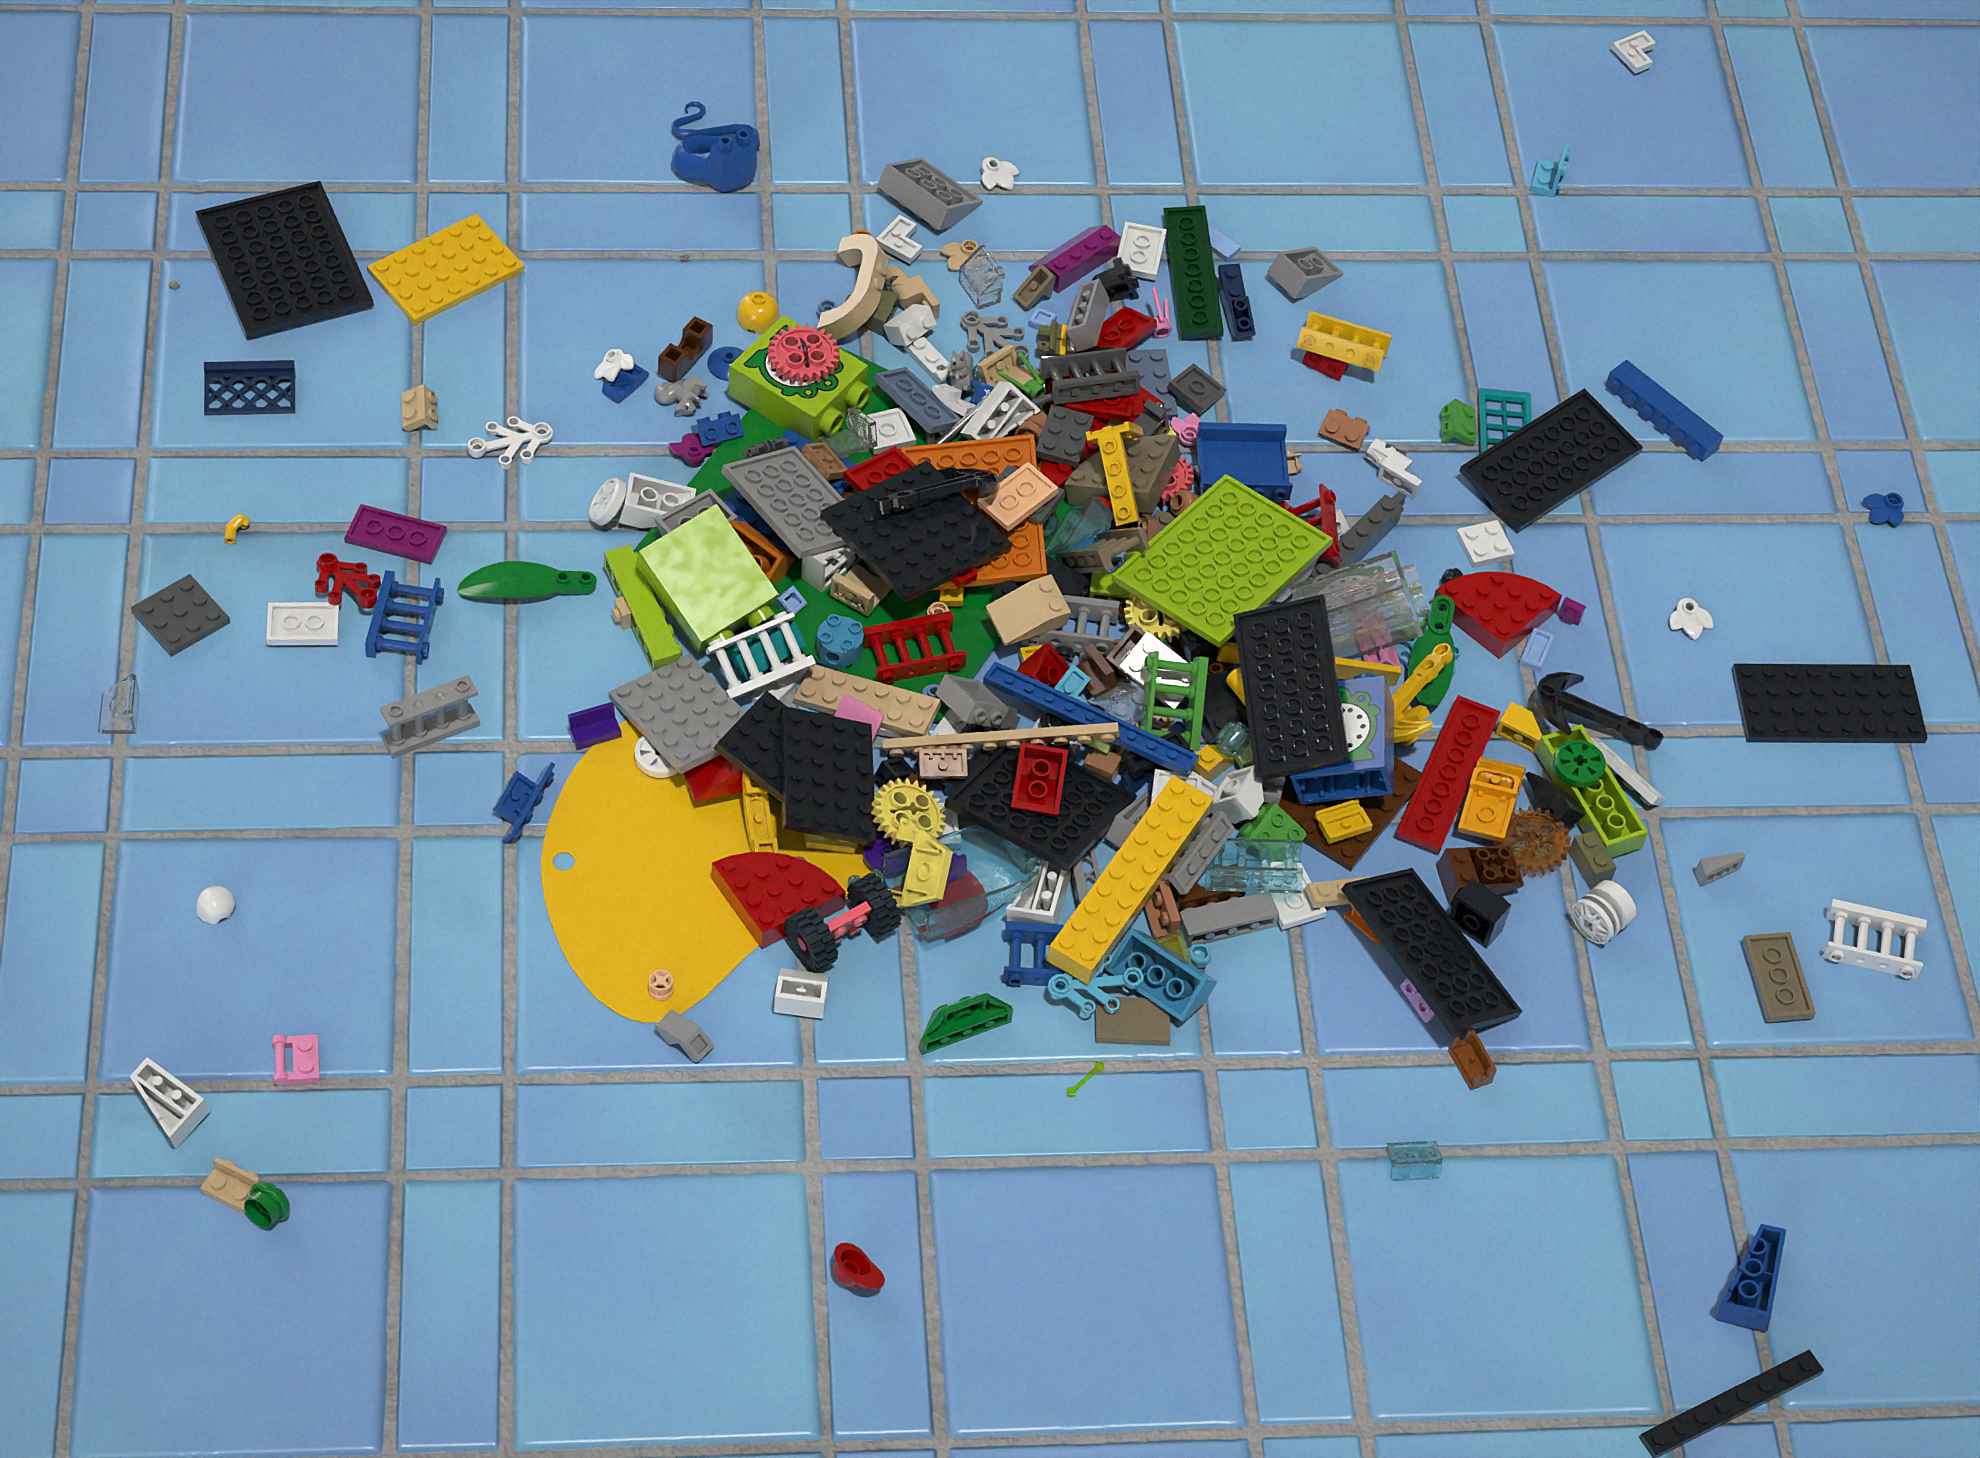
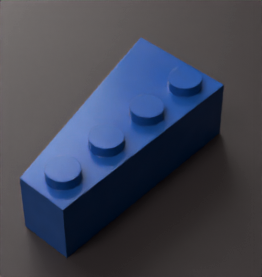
[1716,1224,1786,1331]

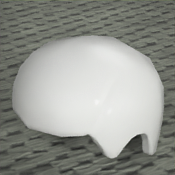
[195,886,236,924]

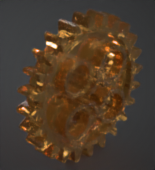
[1493,806,1571,877]

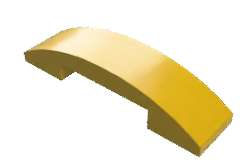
[742,773,779,853]

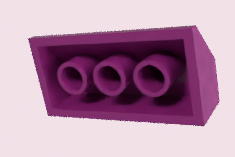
[1028,225,1121,294]

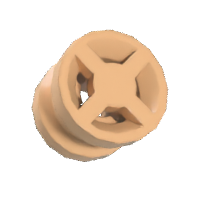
[649,969,673,1001]

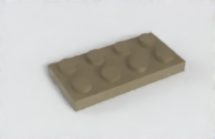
[1742,932,1816,1022]

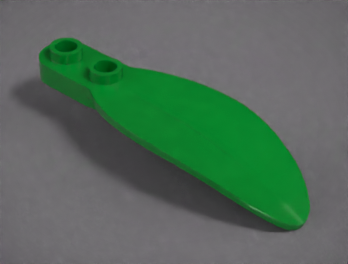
[457,561,597,598]
[1408,595,1455,706]

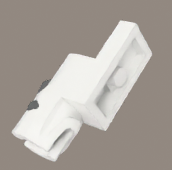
[1366,438,1422,500]

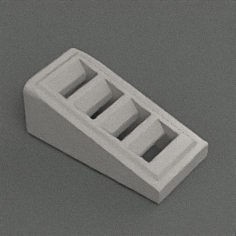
[1695,853,1746,886]

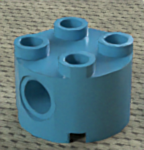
[816,614,864,670]

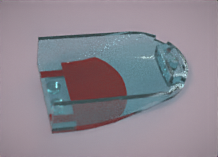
[883,825,1041,944]

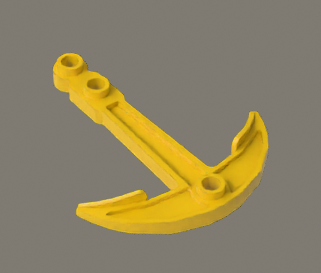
[1392,643,1453,743]

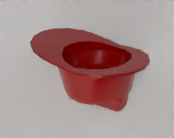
[833,1242,885,1289]

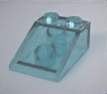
[1045,497,1114,556]

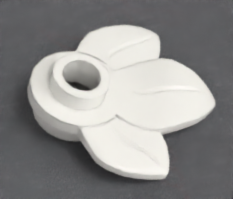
[981,157,1019,190]
[594,349,634,382]
[1669,598,1713,640]

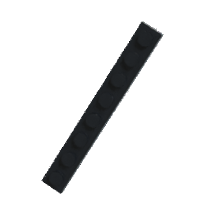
[1639,1349,1824,1458]

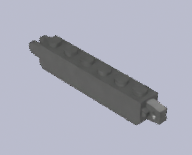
[1297,491,1406,594]

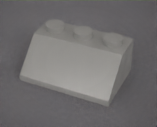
[655,488,738,537]

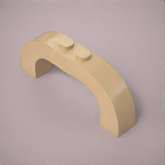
[817,234,889,340]

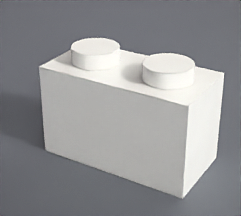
[883,304,937,346]

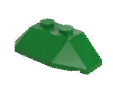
[920,993,1013,1055]

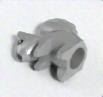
[950,350,973,392]
[654,375,709,417]

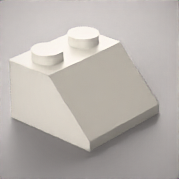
[1210,765,1264,824]

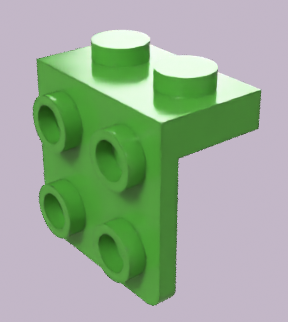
[1236,803,1306,862]

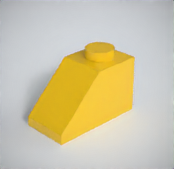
[1496,702,1542,754]
[1193,744,1236,783]

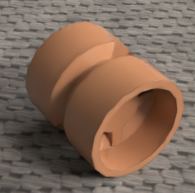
[1014,412,1047,451]

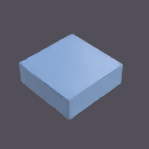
[1028,307,1057,330]

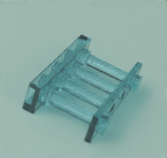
[1205,838,1303,894]

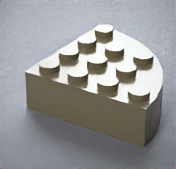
[1065,434,1181,513]

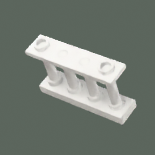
[705,611,816,700]
[1822,899,1927,979]

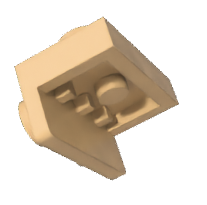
[401,384,438,432]

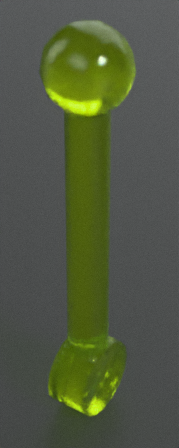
[1066,1061,1105,1098]

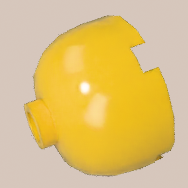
[737,291,780,334]

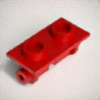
[1302,350,1349,382]

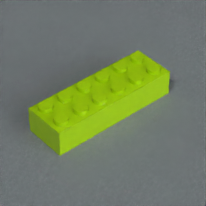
[1536,724,1648,858]

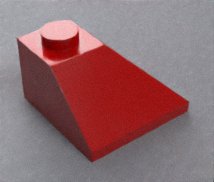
[1017,642,1070,688]

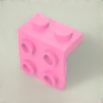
[834,695,884,744]

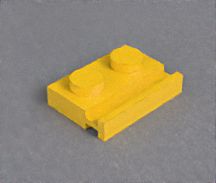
[1314,799,1373,844]

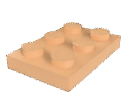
[977,462,1059,531]

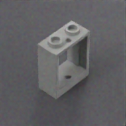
[935,674,1009,729]

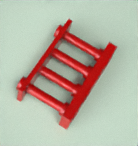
[1277,483,1341,566]
[862,611,967,684]

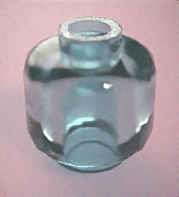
[1216,722,1250,757]

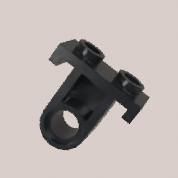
[1092,257,1140,302]

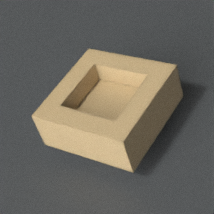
[611,596,631,630]

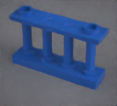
[365,570,444,665]
[1002,921,1102,988]

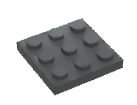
[131,574,230,657]

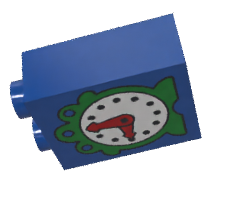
[1290,673,1394,804]

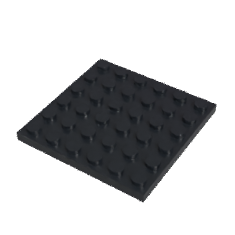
[820,460,1012,603]
[944,746,1137,872]

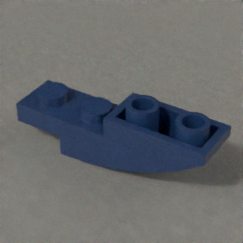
[1218,263,1256,337]

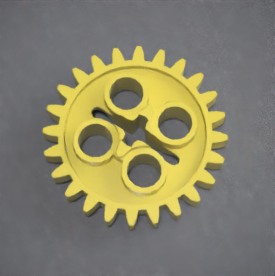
[1124,593,1188,643]
[871,778,947,851]

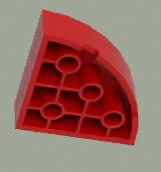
[1432,571,1562,659]
[711,852,846,949]

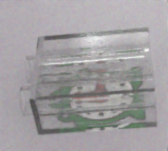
[1289,550,1430,659]

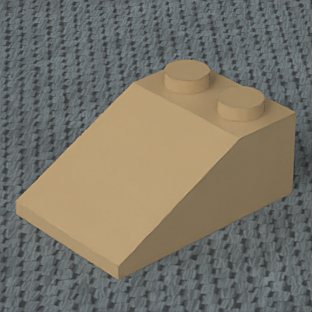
[985,574,1071,646]

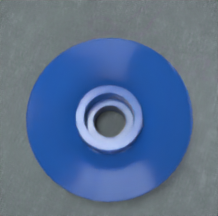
[707,346,744,381]

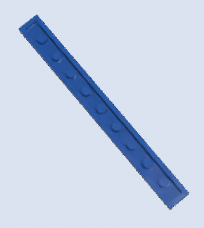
[983,662,1199,777]

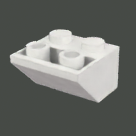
[774,968,830,1019]

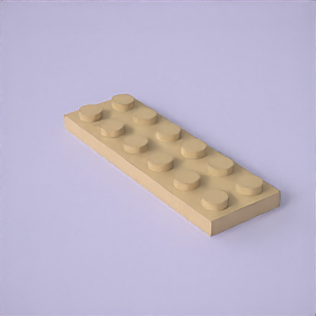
[794,665,941,737]

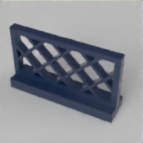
[204,360,296,416]

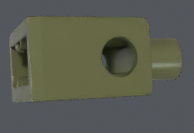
[845,290,899,336]

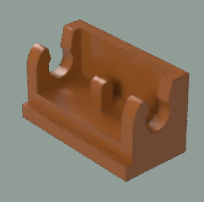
[1448,1030,1497,1091]

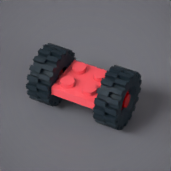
[784,873,901,973]

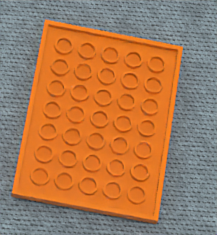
[901,434,1047,590]

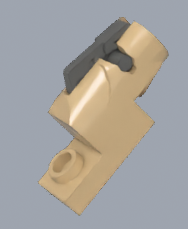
[884,266,940,319]

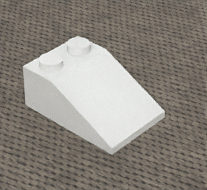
[619,472,696,528]

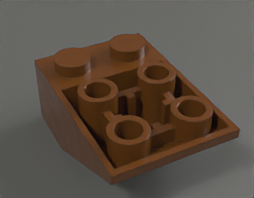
[1437,846,1524,904]

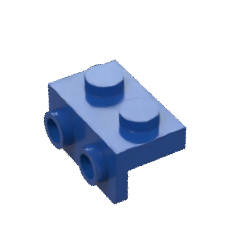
[691,411,744,446]

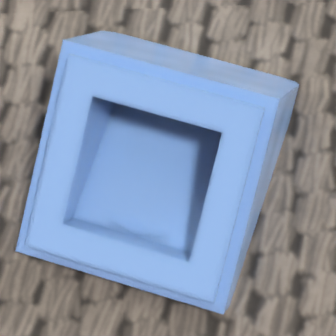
[775,586,807,615]

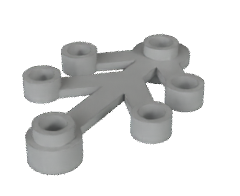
[961,310,1030,364]

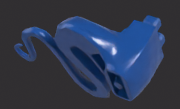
[671,101,760,193]

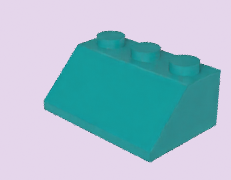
[725,620,807,680]

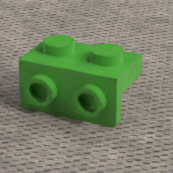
[1441,398,1476,446]

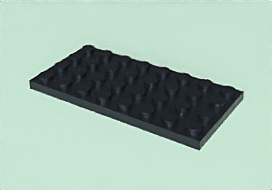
[1459,388,1643,532]
[1233,594,1350,782]
[1732,664,1928,743]
[1341,868,1522,1035]

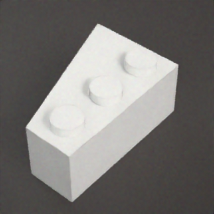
[960,381,1041,441]
[801,545,861,593]
[1006,859,1071,924]
[130,1057,210,1149]

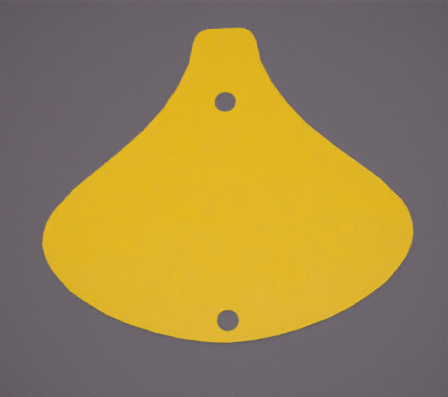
[541,719,880,1023]

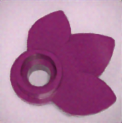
[669,433,714,466]

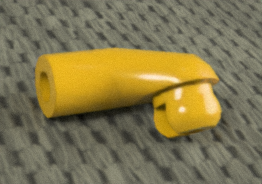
[224,514,250,544]

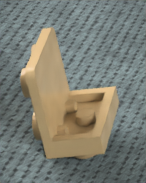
[977,344,1040,391]

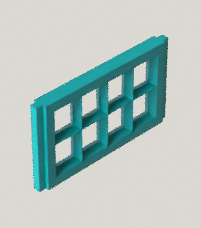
[1478,388,1532,454]

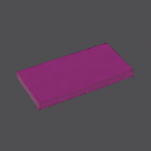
[344,504,447,565]

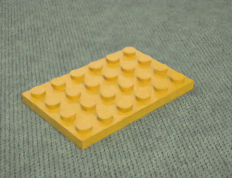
[367,213,525,325]

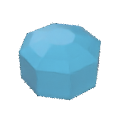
[1187,943,1212,968]

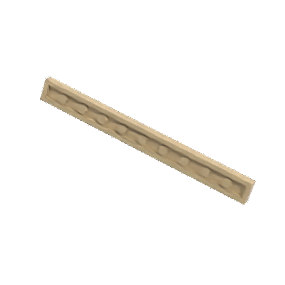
[883,722,1120,757]

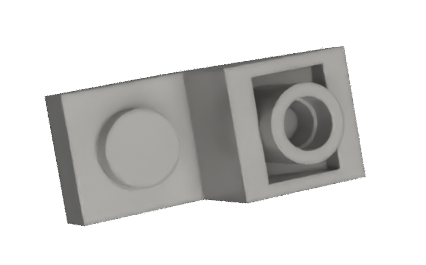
[654,1010,714,1063]

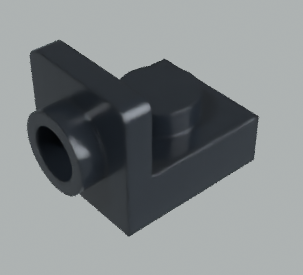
[874,757,916,787]

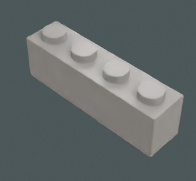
[1066,279,1110,352]
[1179,891,1279,948]

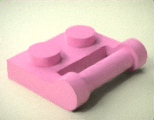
[272,1034,320,1086]

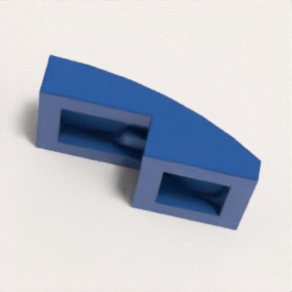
[602,363,649,403]

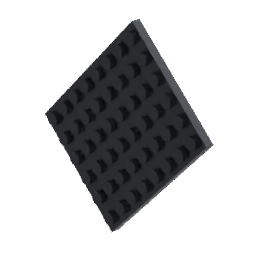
[195,181,374,339]

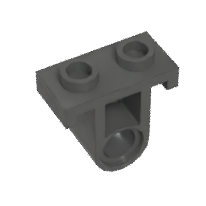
[1133,399,1170,438]

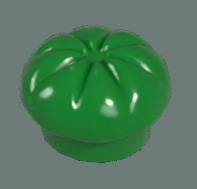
[244,1182,290,1228]

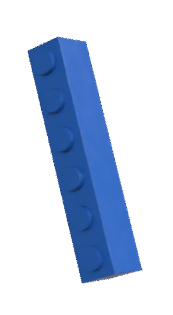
[1606,360,1723,462]

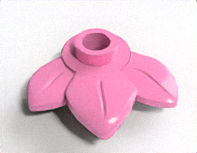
[1171,412,1201,446]

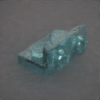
[1386,1141,1443,1181]

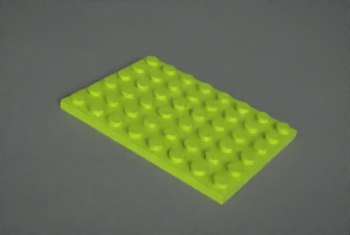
[1111,474,1333,648]

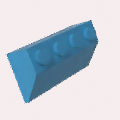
[1106,928,1217,1022]

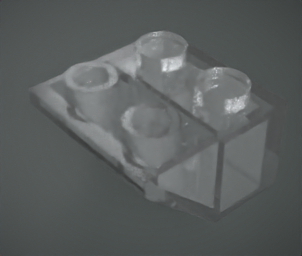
[958,244,1005,310]

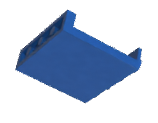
[1196,422,1293,500]

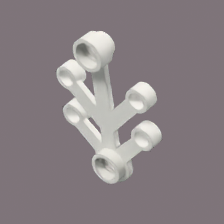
[468,416,553,469]

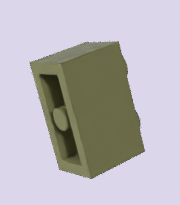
[1569,830,1617,889]

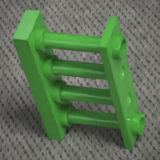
[1138,651,1209,751]

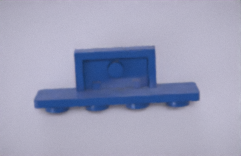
[492,762,555,843]

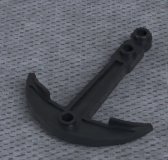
[874,466,1000,514]
[1534,672,1664,749]

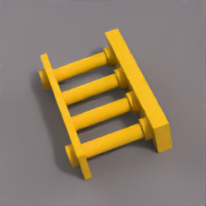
[1296,311,1392,372]

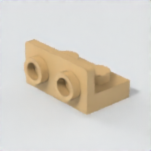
[200,1157,261,1215]

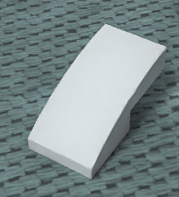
[932,384,976,416]

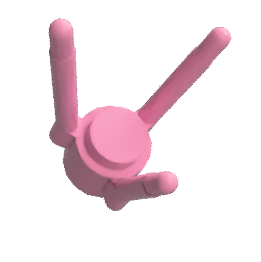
[1137,287,1172,338]

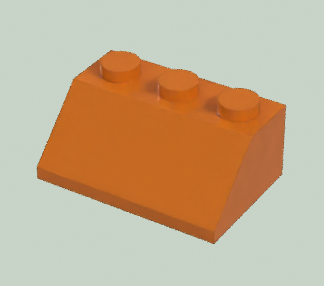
[730,520,795,586]

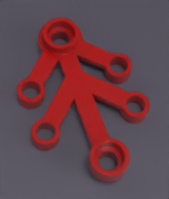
[315,553,381,609]

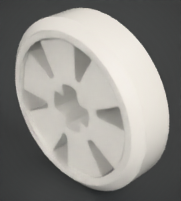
[589,477,627,526]
[635,735,678,778]

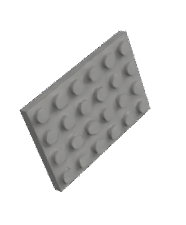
[721,446,848,559]
[608,654,746,774]

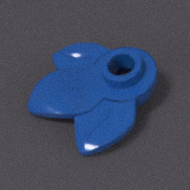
[1862,492,1904,526]

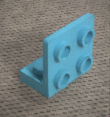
[1530,140,1571,198]

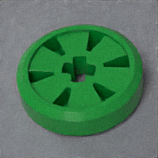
[1553,740,1606,787]

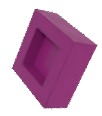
[1558,597,1586,626]

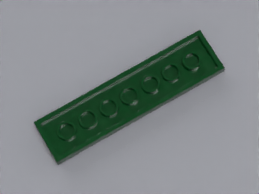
[1163,205,1224,339]

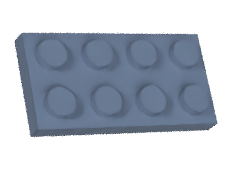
[1125,349,1178,421]
[873,367,961,434]

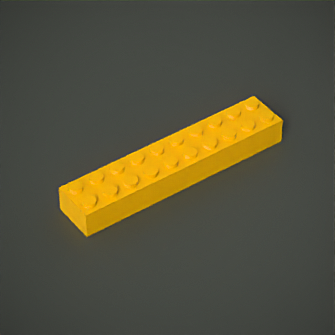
[1046,775,1214,985]

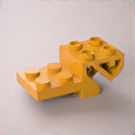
[1458,757,1526,843]

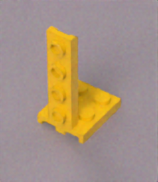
[1086,421,1144,526]

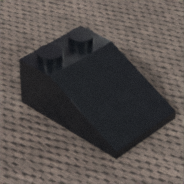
[1201,670,1249,745]

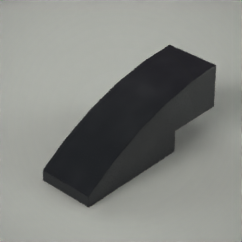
[1525,772,1585,826]

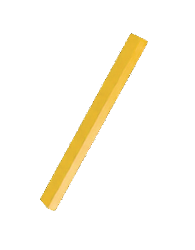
[1216,642,1401,686]

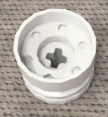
[1571,880,1637,944]

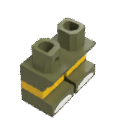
[1036,319,1075,356]

